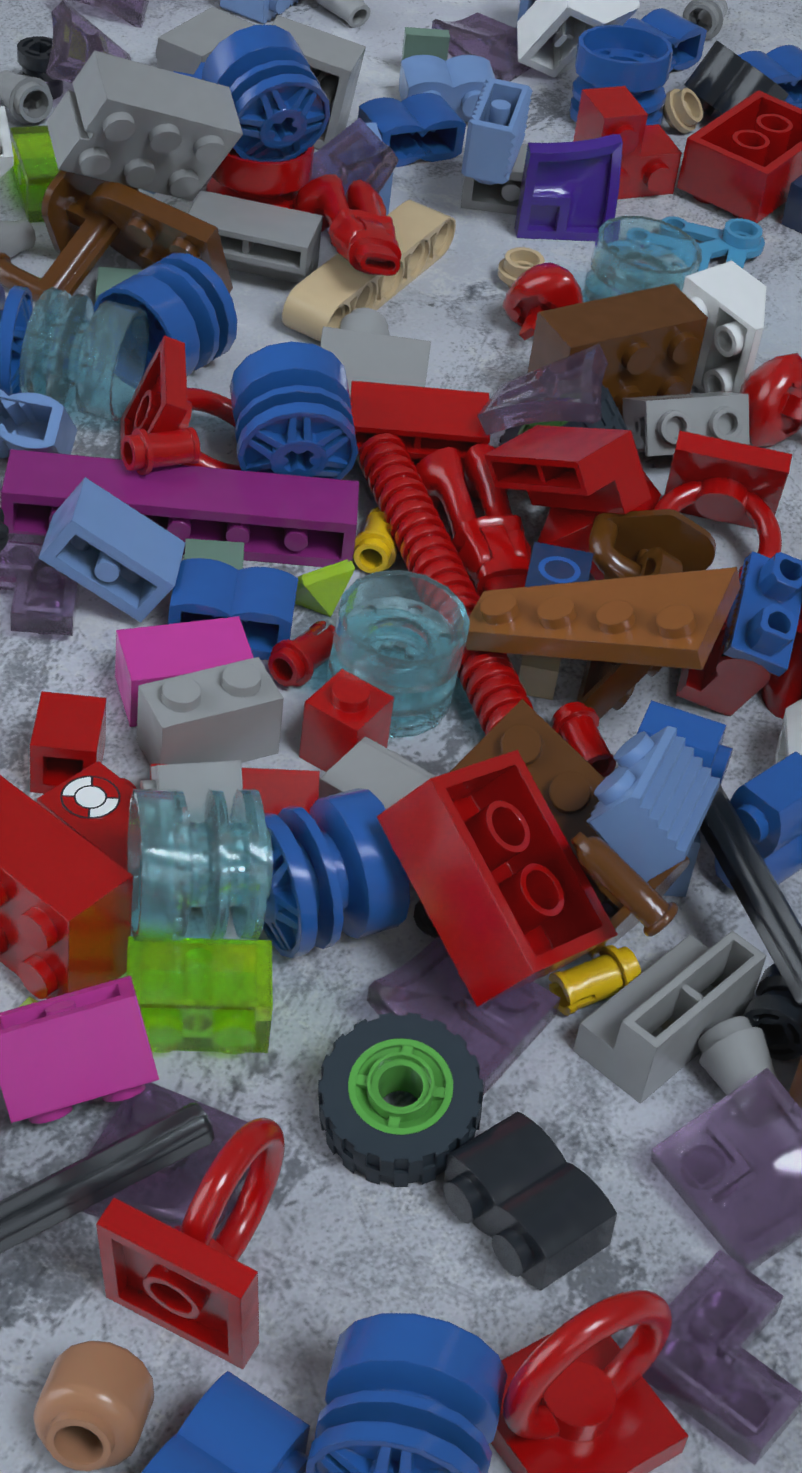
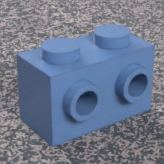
[39,477,186,623]

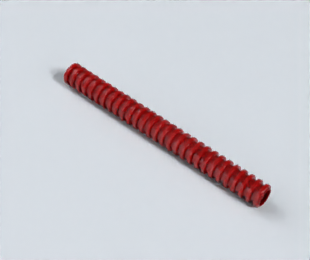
[357,433,534,736]

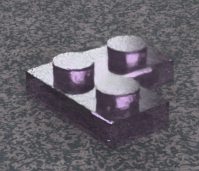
[0,533,80,636]
[643,1250,802,1466]

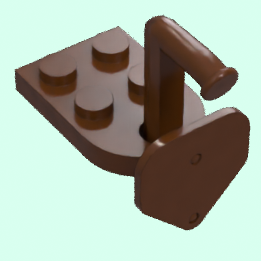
[0,170,233,308]
[576,509,716,720]
[450,699,690,959]

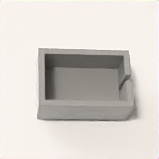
[46,50,243,201]

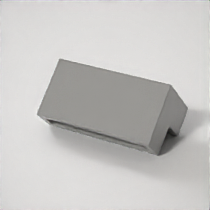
[188,190,323,283]
[573,930,767,1104]

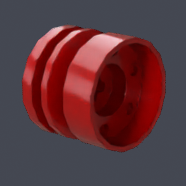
[206,145,314,209]

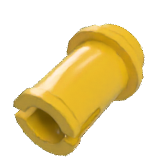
[353,507,397,574]
[549,945,642,1016]

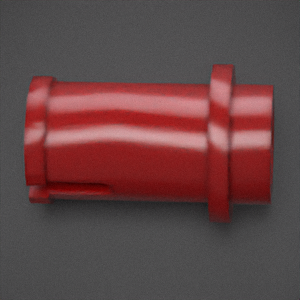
[121,427,201,475]
[268,621,343,687]
[552,702,616,778]

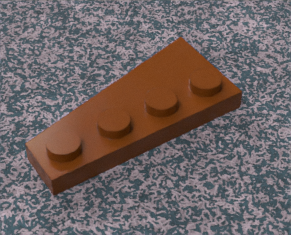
[461,567,741,670]

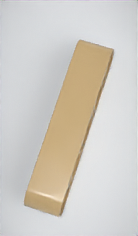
[282,199,456,342]

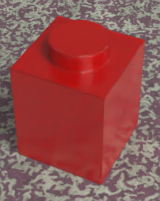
[299,669,394,772]
[30,691,107,794]

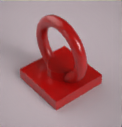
[120,335,241,470]
[653,430,792,558]
[96,1118,285,1369]
[491,1290,689,1473]

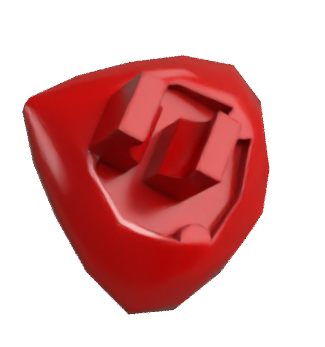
[502,262,584,340]
[740,353,802,446]

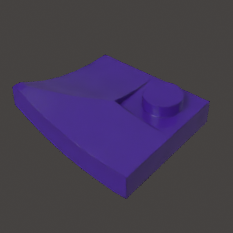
[514,134,623,242]

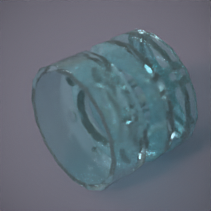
[582,216,702,302]
[19,287,149,423]
[324,570,470,738]
[127,788,273,941]

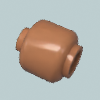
[33,1341,154,1471]

